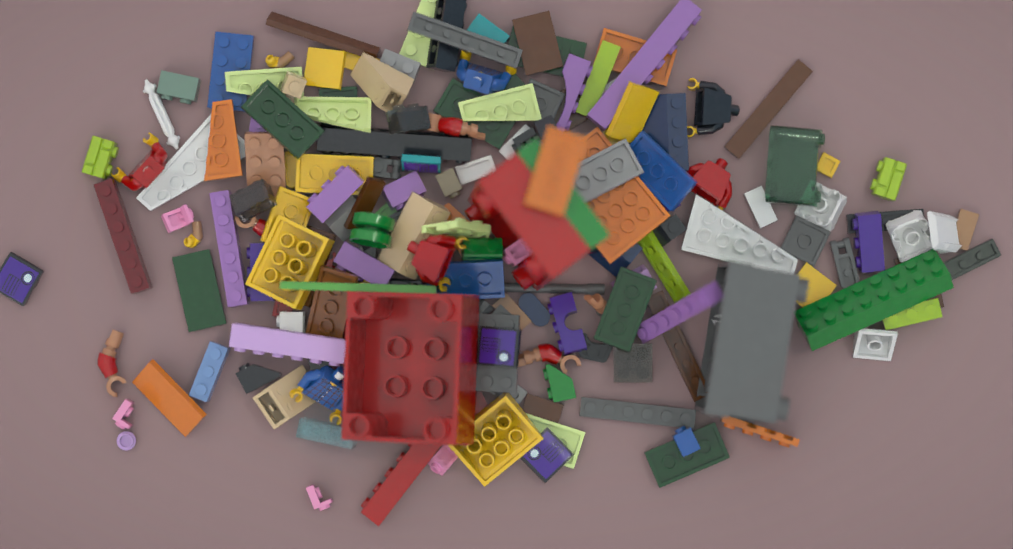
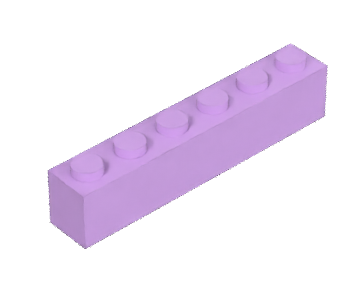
[229,322,345,366]

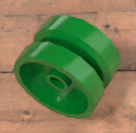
[349,212,395,249]

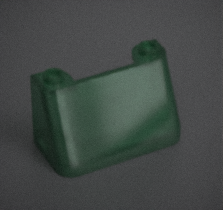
[765,125,825,207]

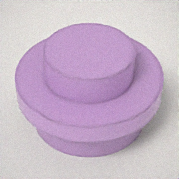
[117,431,136,451]

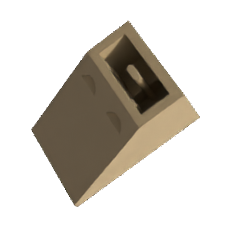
[350,52,415,116]
[253,365,316,430]

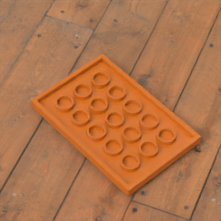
[580,127,671,264]

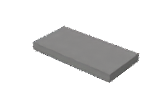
[573,138,644,203]

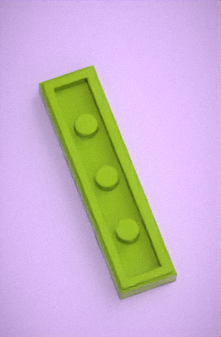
[576,40,621,116]
[638,231,691,303]

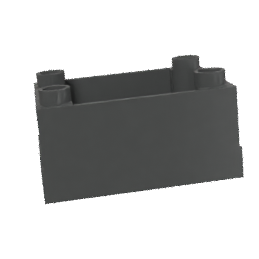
[695,261,809,423]

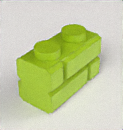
[82,136,119,180]
[870,157,907,201]

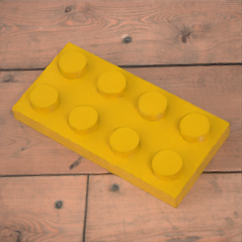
[295,153,374,195]

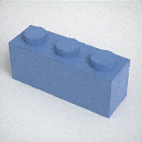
[189,341,231,402]

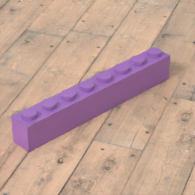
[586,0,702,131]

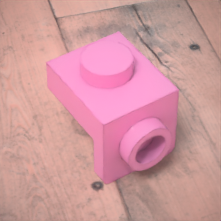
[161,204,194,233]

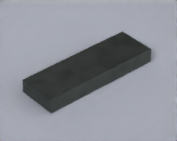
[944,238,1002,280]

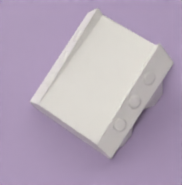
[794,180,847,232]
[886,210,933,262]
[927,211,962,254]

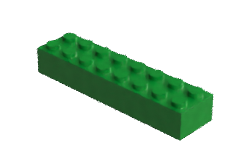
[794,249,954,351]

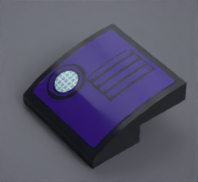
[0,252,44,306]
[477,326,521,368]
[520,427,574,483]

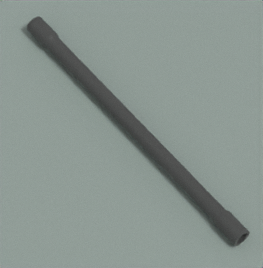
[413,280,605,295]

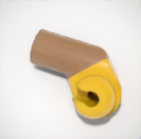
[265,51,295,68]
[184,221,203,248]

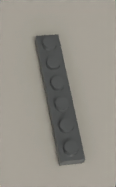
[407,12,523,69]
[579,397,696,429]

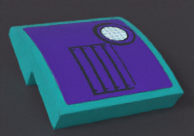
[401,154,441,174]

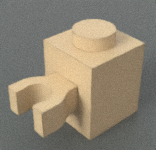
[280,71,307,103]

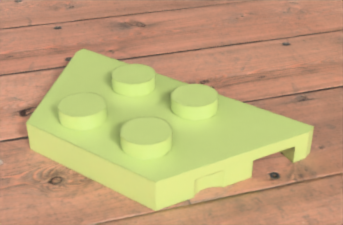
[422,218,491,238]

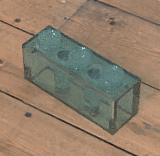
[296,417,357,449]

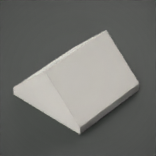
[852,328,898,361]

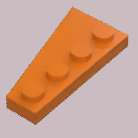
[204,99,243,181]
[720,416,800,448]

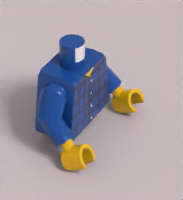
[456,50,517,94]
[289,366,344,425]

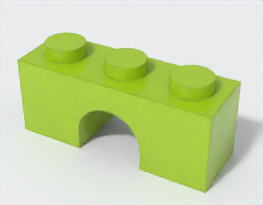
[883,298,943,330]

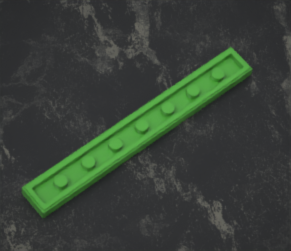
[279,281,436,293]

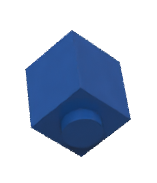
[672,425,701,457]

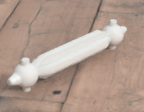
[143,79,180,150]

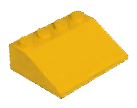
[245,214,335,310]
[448,392,543,487]

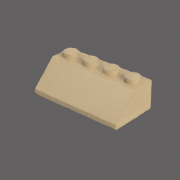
[377,191,451,280]

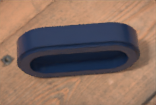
[518,293,550,326]

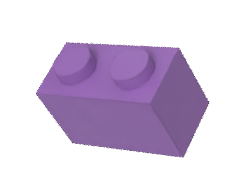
[382,171,427,211]

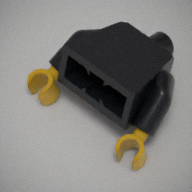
[687,78,740,137]

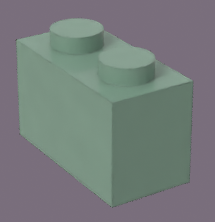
[157,70,201,105]

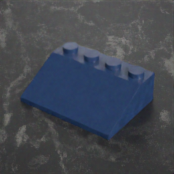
[629,93,689,171]

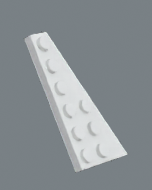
[136,114,246,211]
[681,194,798,273]

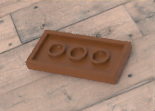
[305,265,359,339]

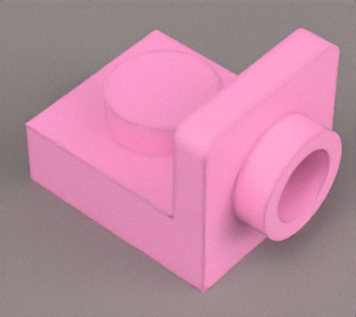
[502,239,532,267]
[112,399,134,430]
[428,445,458,476]
[306,484,333,511]

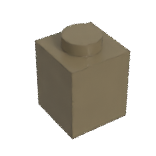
[435,168,463,199]

